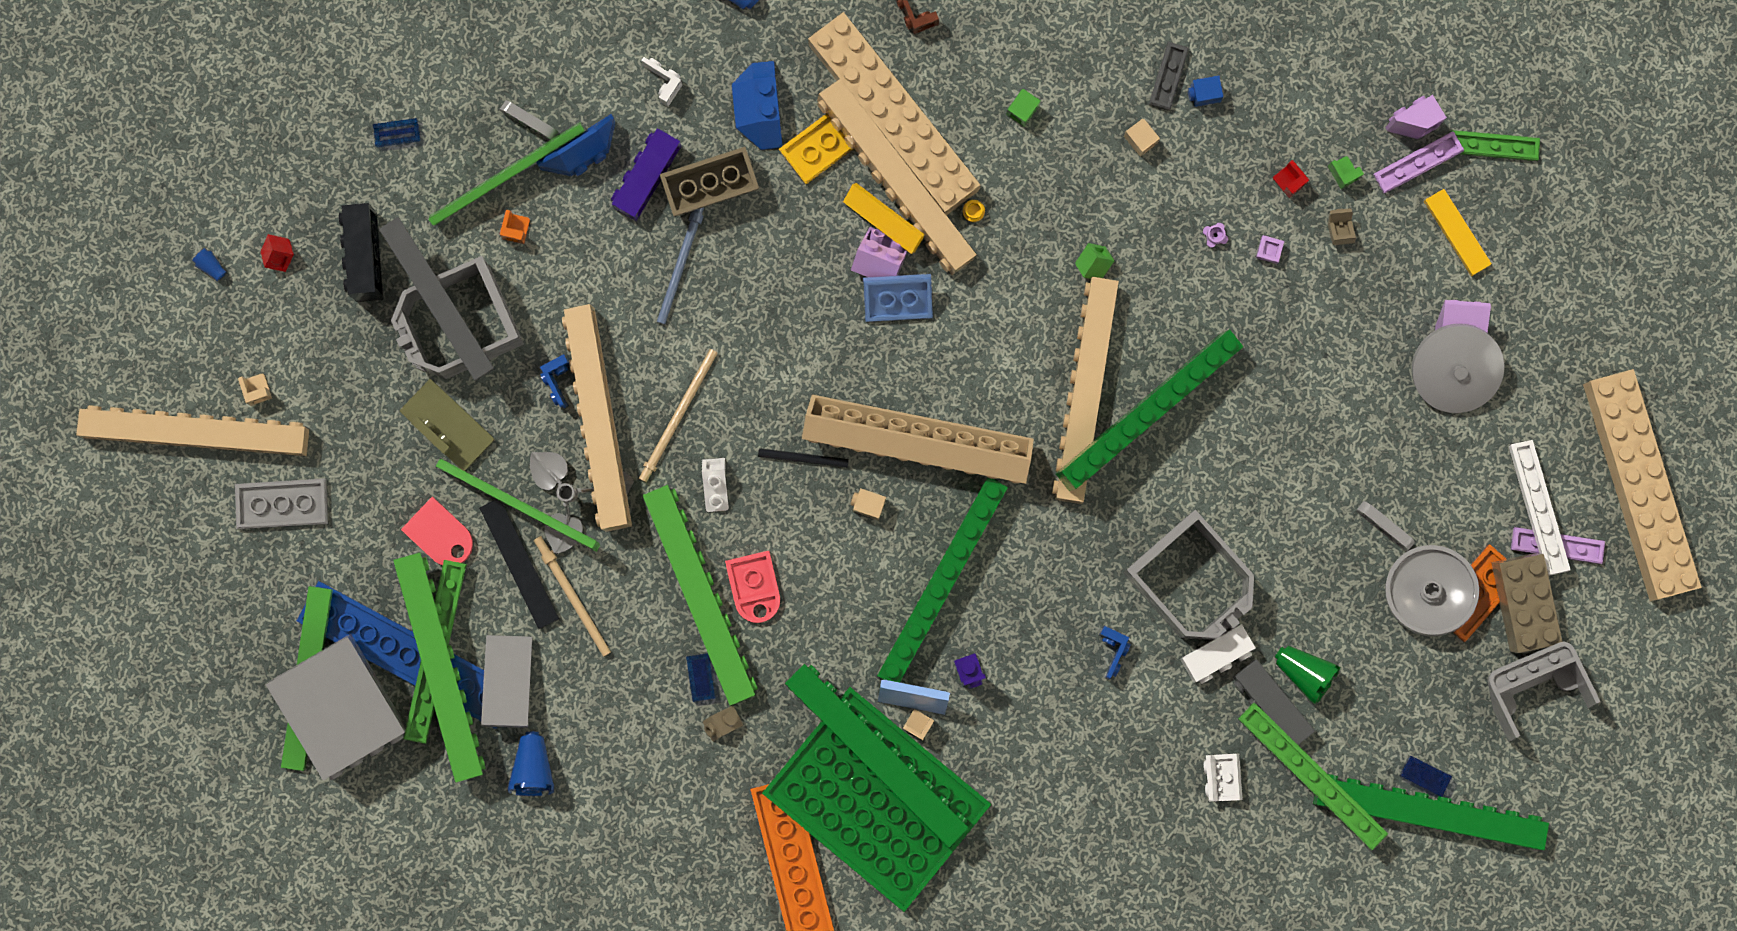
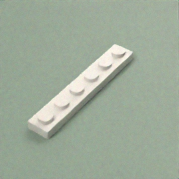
[1509,440,1570,576]

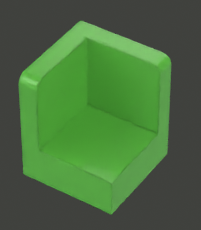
[1006,89,1041,127]
[1328,156,1364,189]
[1075,243,1114,279]

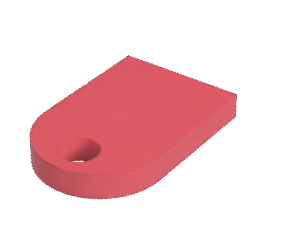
[401,497,473,566]
[725,551,780,623]

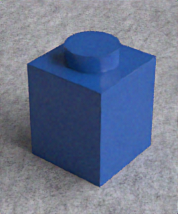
[1188,76,1223,107]

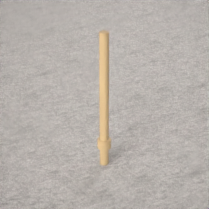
[534,536,611,657]

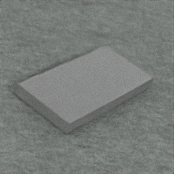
[235,479,328,530]
[481,635,532,728]

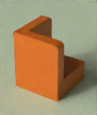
[500,210,530,244]

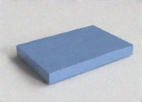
[863,274,933,322]

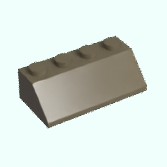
[660,147,759,217]

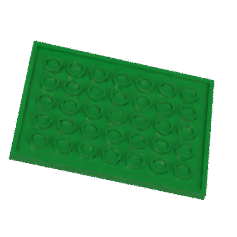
[762,687,991,912]

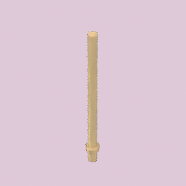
[639,349,718,483]

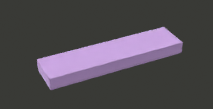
[1373,131,1464,194]
[1511,527,1605,564]

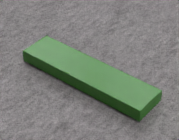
[1450,130,1540,161]

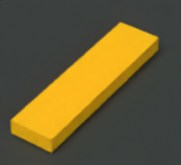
[843,183,925,254]
[1424,189,1492,277]

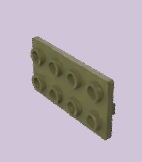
[400,379,495,471]

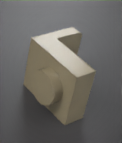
[1328,208,1356,245]
[703,705,743,741]

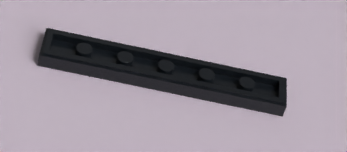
[479,499,559,629]

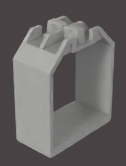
[391,256,524,379]
[1123,509,1254,640]

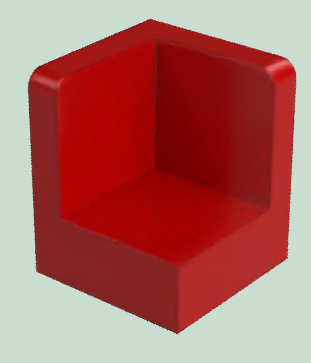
[1273,160,1309,198]
[260,234,294,272]

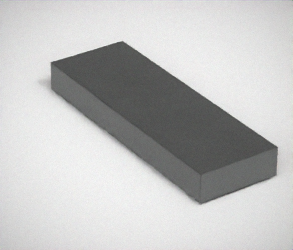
[1149,41,1189,111]

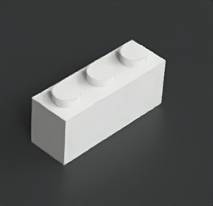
[1180,624,1255,684]

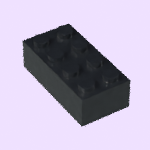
[339,203,384,302]

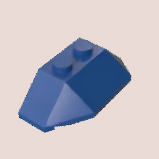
[732,61,783,150]
[536,114,616,176]

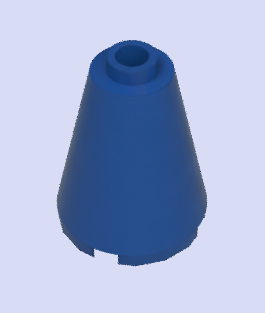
[508,731,554,796]

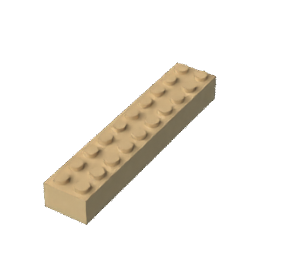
[808,12,980,216]
[1583,369,1702,601]
[802,395,1034,484]

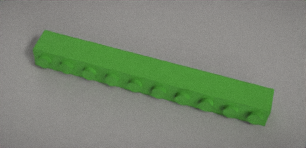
[643,485,758,706]
[393,553,486,783]

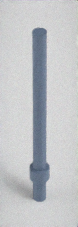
[657,207,704,325]

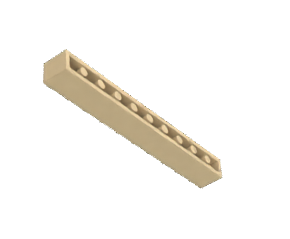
[817,79,976,275]
[1052,277,1119,504]
[562,304,632,532]
[76,406,309,456]

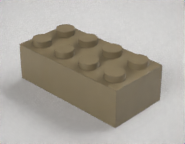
[1491,553,1562,653]

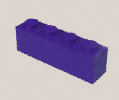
[611,128,682,221]

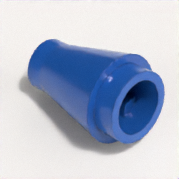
[192,248,226,281]

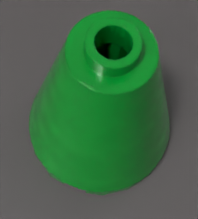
[1275,645,1341,705]

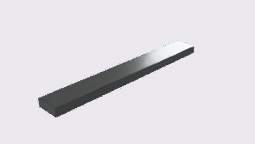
[379,217,495,381]

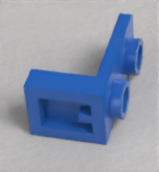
[540,354,570,408]
[1099,626,1131,680]

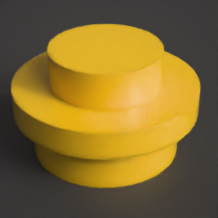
[963,200,985,222]

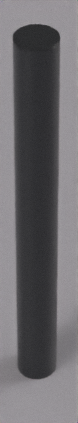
[758,448,849,468]

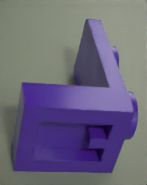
[954,653,986,689]

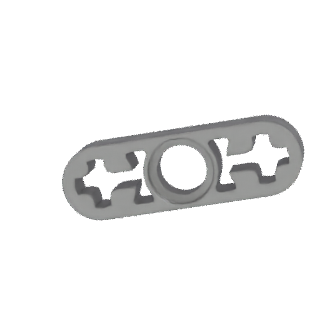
[499,100,560,141]
[1356,501,1415,551]

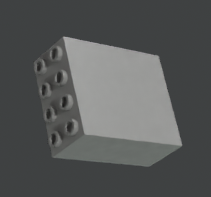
[266,634,406,781]

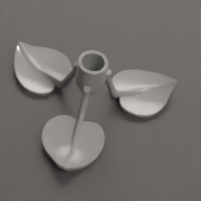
[530,452,634,553]

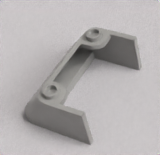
[1488,642,1601,742]

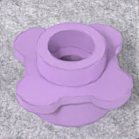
[1203,223,1228,248]

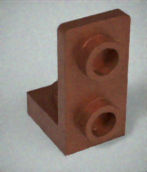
[896,0,939,34]

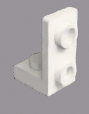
[641,57,682,107]
[702,458,729,512]

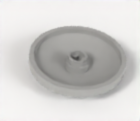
[1411,324,1505,413]
[1385,545,1479,636]

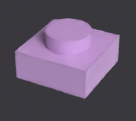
[1256,235,1284,264]

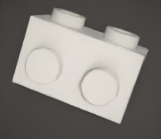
[1204,754,1243,802]

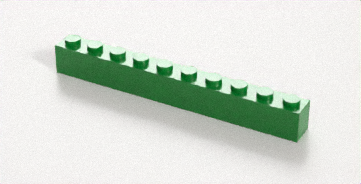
[1055,329,1244,491]
[877,477,1008,683]
[785,664,969,848]
[1313,774,1549,850]

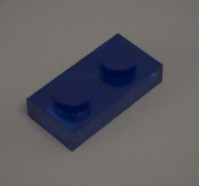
[1399,755,1452,797]

